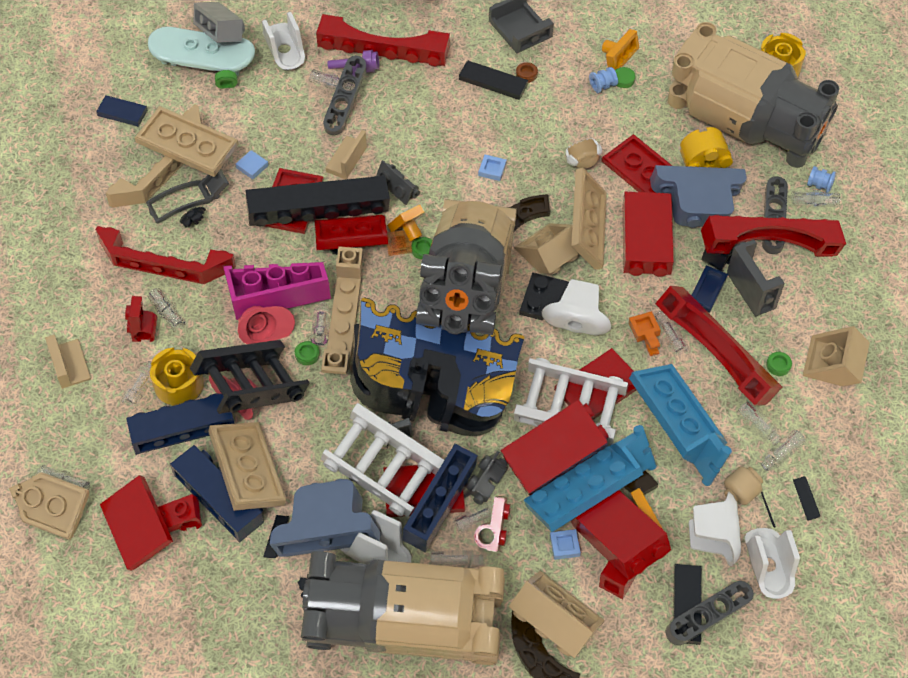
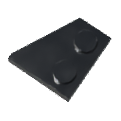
[519,272,569,321]

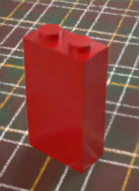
[622,191,674,277]
[500,399,609,496]
[571,490,671,580]

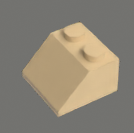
[514,223,579,275]
[803,326,870,387]

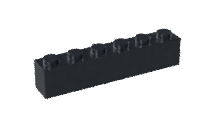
[245,175,390,227]

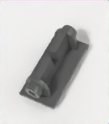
[376,160,420,205]
[464,451,507,505]

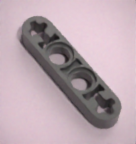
[323,55,367,136]
[762,176,788,254]
[665,581,754,646]

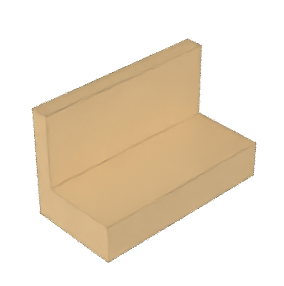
[326,130,367,179]
[45,334,91,389]

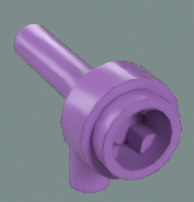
[327,50,379,83]

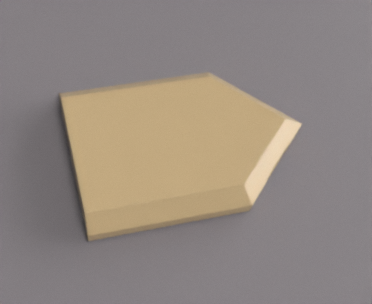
[9,472,89,540]

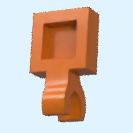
[629,311,661,356]

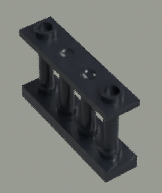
[190,340,310,414]

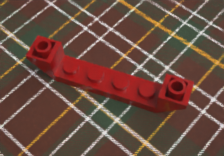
[95,226,236,284]

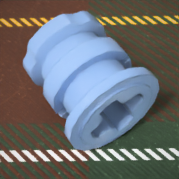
[589,67,618,94]
[807,166,836,193]

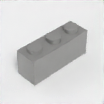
[193,2,245,43]

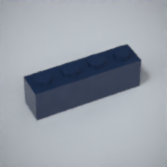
[126,393,235,455]
[402,444,478,553]
[170,445,264,543]

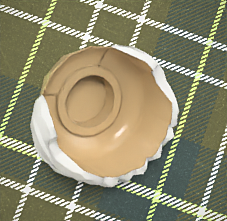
[566,138,602,169]

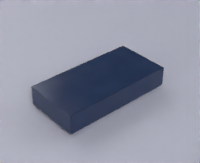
[96,95,148,127]
[692,265,728,313]

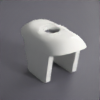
[262,12,305,70]
[542,279,611,336]
[689,492,741,566]
[340,510,412,564]
[745,528,800,599]

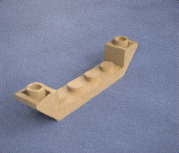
[106,104,202,208]
[321,247,363,374]

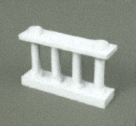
[514,358,628,445]
[321,403,444,517]

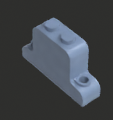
[650,165,747,228]
[270,479,380,557]

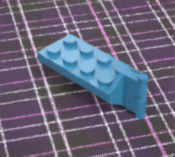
[629,364,732,486]
[524,425,657,532]

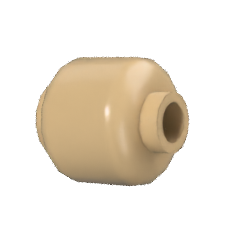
[724,467,763,505]

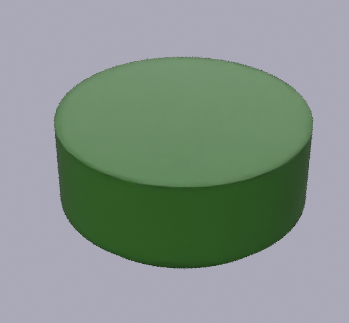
[615,67,635,88]
[215,70,237,89]
[411,237,432,260]
[295,341,320,365]
[766,352,792,376]

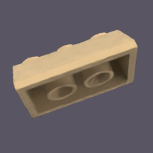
[508,571,605,658]

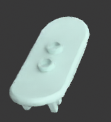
[148,27,255,76]

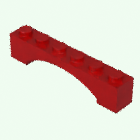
[316,14,450,66]
[701,215,846,257]
[655,286,783,406]

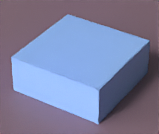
[236,150,268,180]
[478,154,507,181]
[550,529,581,560]

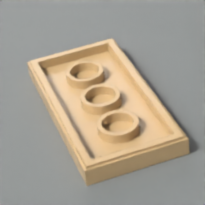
[135,106,239,177]
[571,167,606,270]
[208,422,286,511]

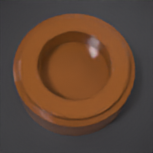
[516,62,538,83]

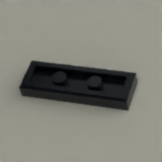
[459,60,528,100]
[673,564,702,645]

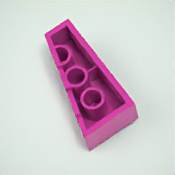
[223,262,331,320]

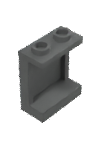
[489,0,554,54]
[727,240,785,317]

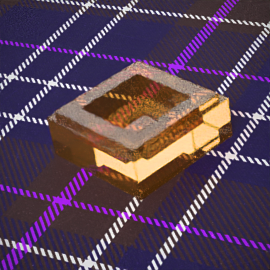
[386,230,412,256]

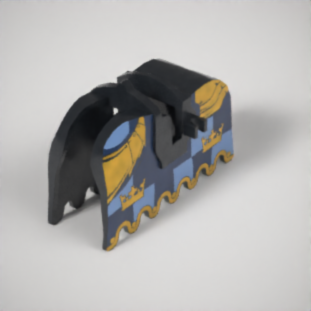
[350,297,524,436]

